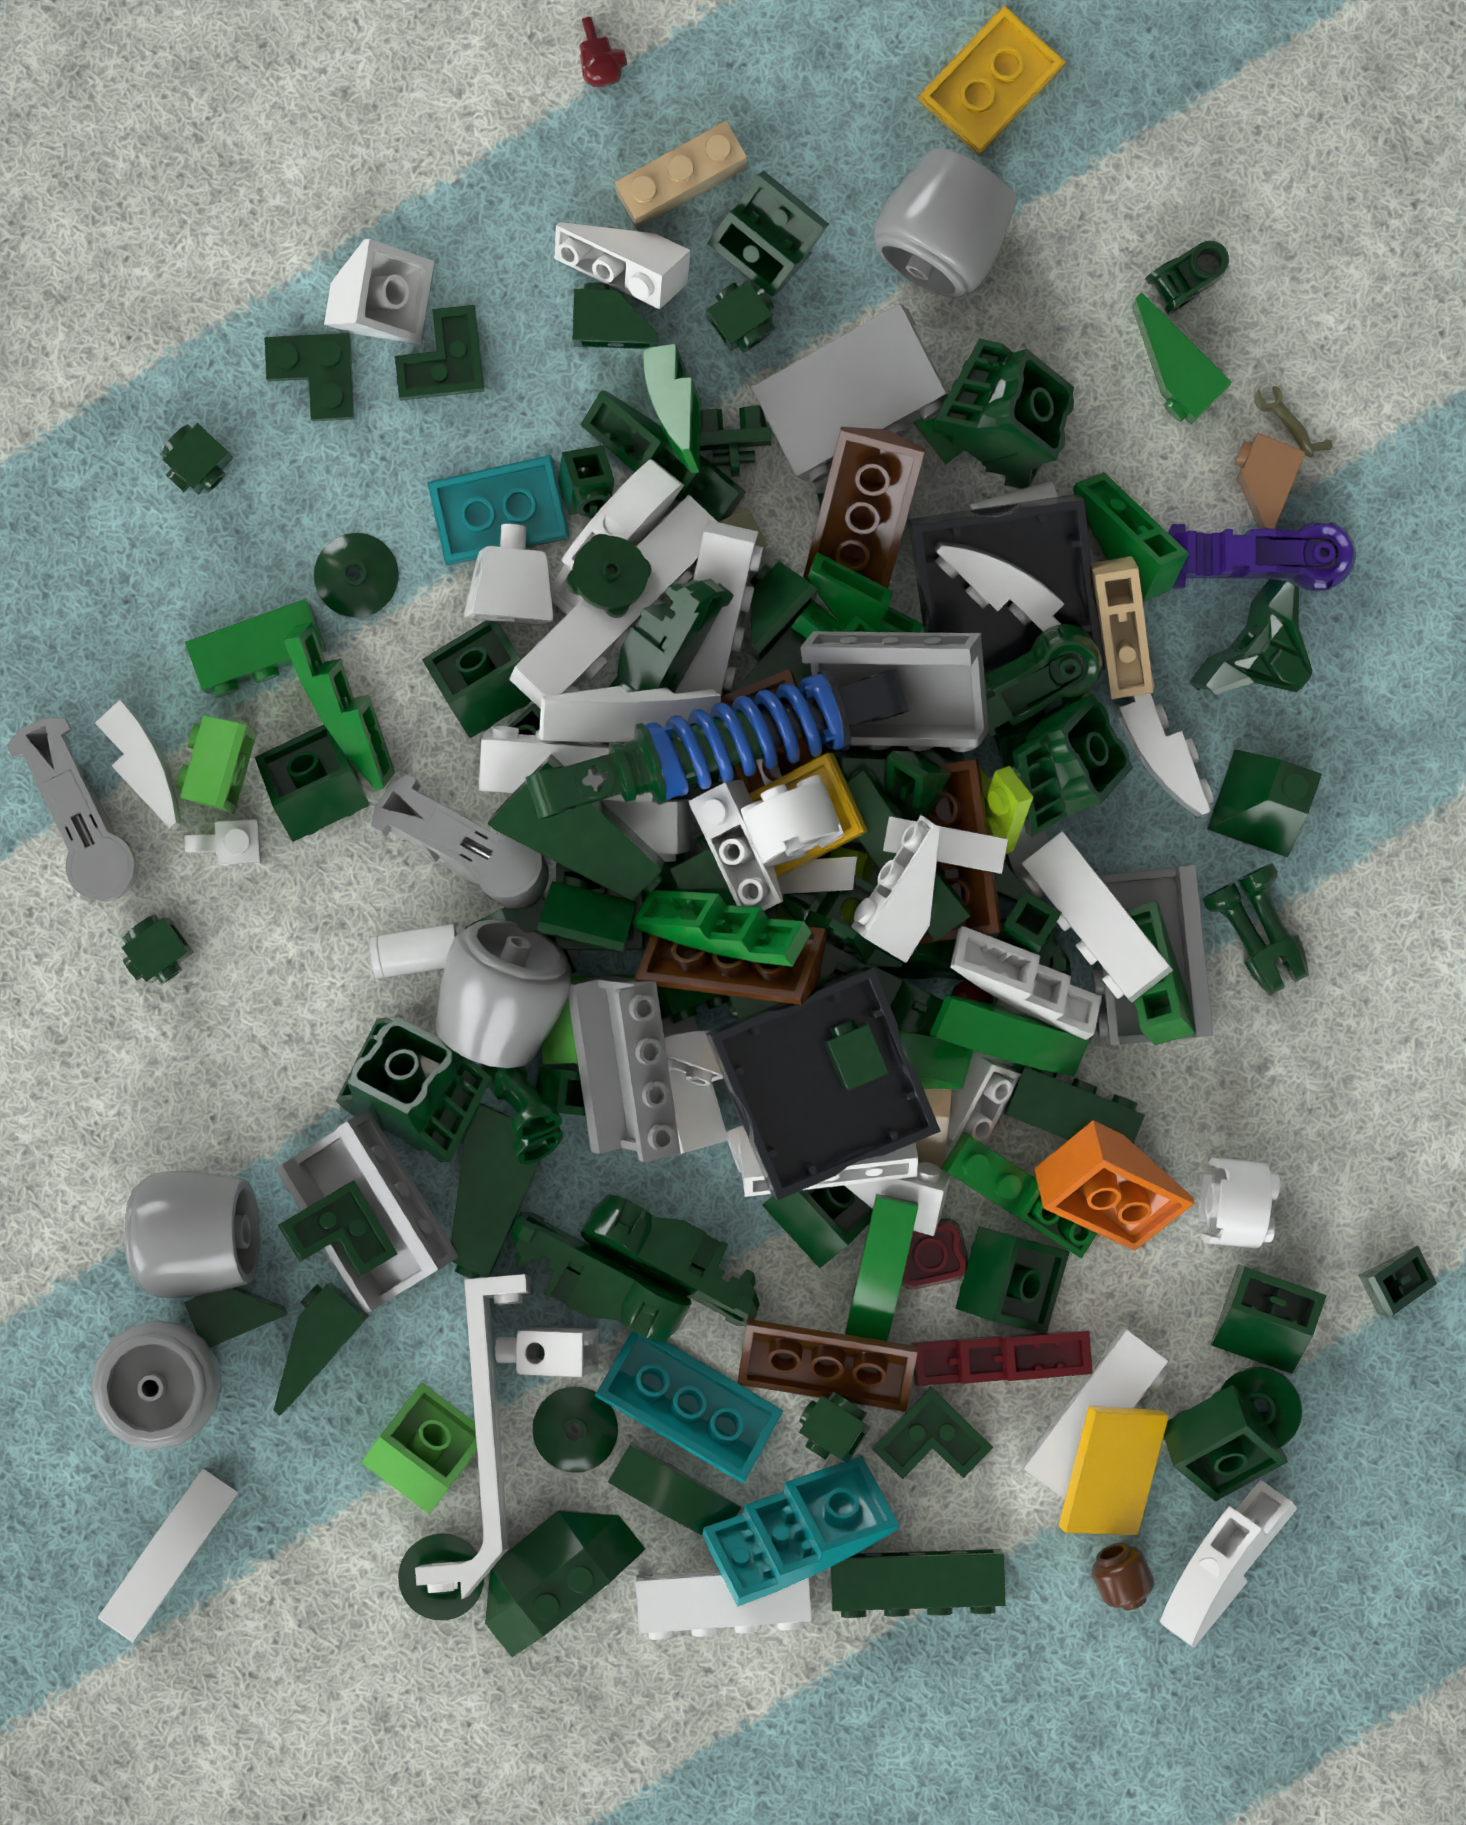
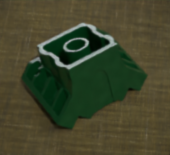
[934,338,1074,489]
[1012,691,1134,837]
[336,1016,492,1163]

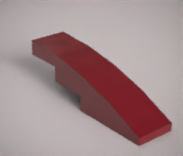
[911,1330,1093,1386]

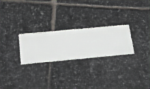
[883,816,1008,874]
[777,857,857,894]

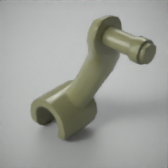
[1254,386,1333,457]

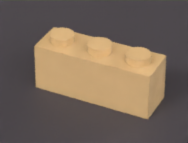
[615,120,747,230]

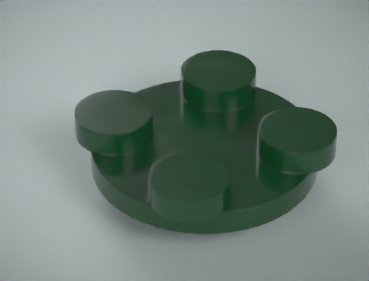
[566,534,652,618]

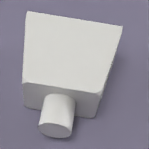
[464,524,553,626]
[495,1327,599,1377]

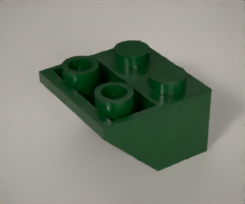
[1210,1264,1327,1374]

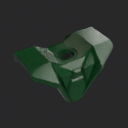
[1189,579,1313,695]
[781,856,904,968]

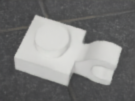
[184,819,261,865]

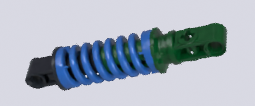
[525,669,909,820]

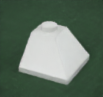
[324,239,434,344]

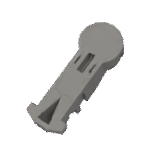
[6,718,139,902]
[371,774,549,909]

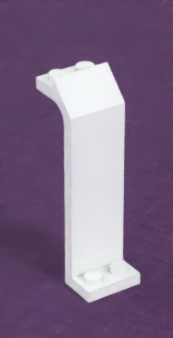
[415,1274,532,1599]

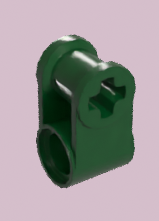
[1145,241,1229,315]

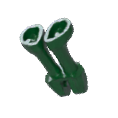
[1202,863,1309,995]
[481,1063,563,1164]

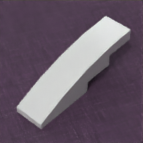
[539,686,721,742]
[950,926,1102,1040]
[98,1468,238,1643]

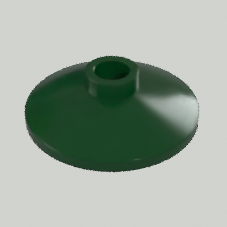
[314,533,399,617]
[1220,1367,1302,1447]
[533,1387,618,1473]
[398,1533,485,1621]

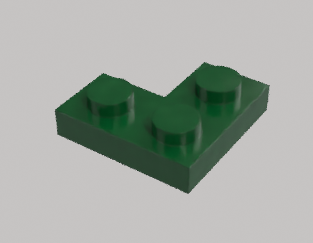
[395,305,485,401]
[264,333,354,421]
[278,1180,398,1277]
[871,1386,993,1479]

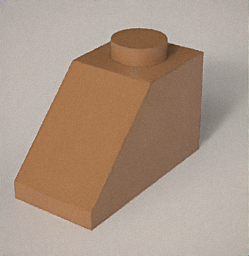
[1234,433,1305,529]

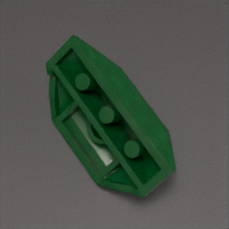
[485,1510,646,1657]

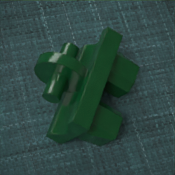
[700,406,772,477]

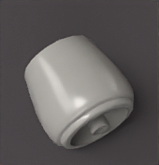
[873,148,1018,298]
[435,919,572,1068]
[124,1171,260,1298]
[91,1320,222,1450]

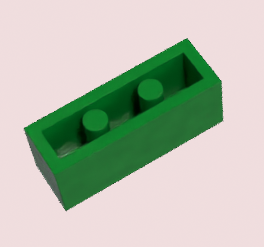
[185,599,327,697]

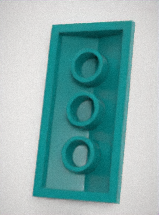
[595,1331,784,1483]

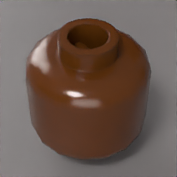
[1091,1543,1154,1611]

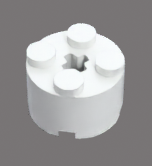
[741,775,844,867]
[1198,1157,1280,1248]

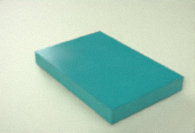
[427,455,570,566]

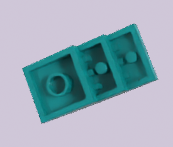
[702,1456,899,1607]

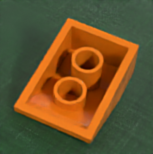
[1034,1120,1195,1251]

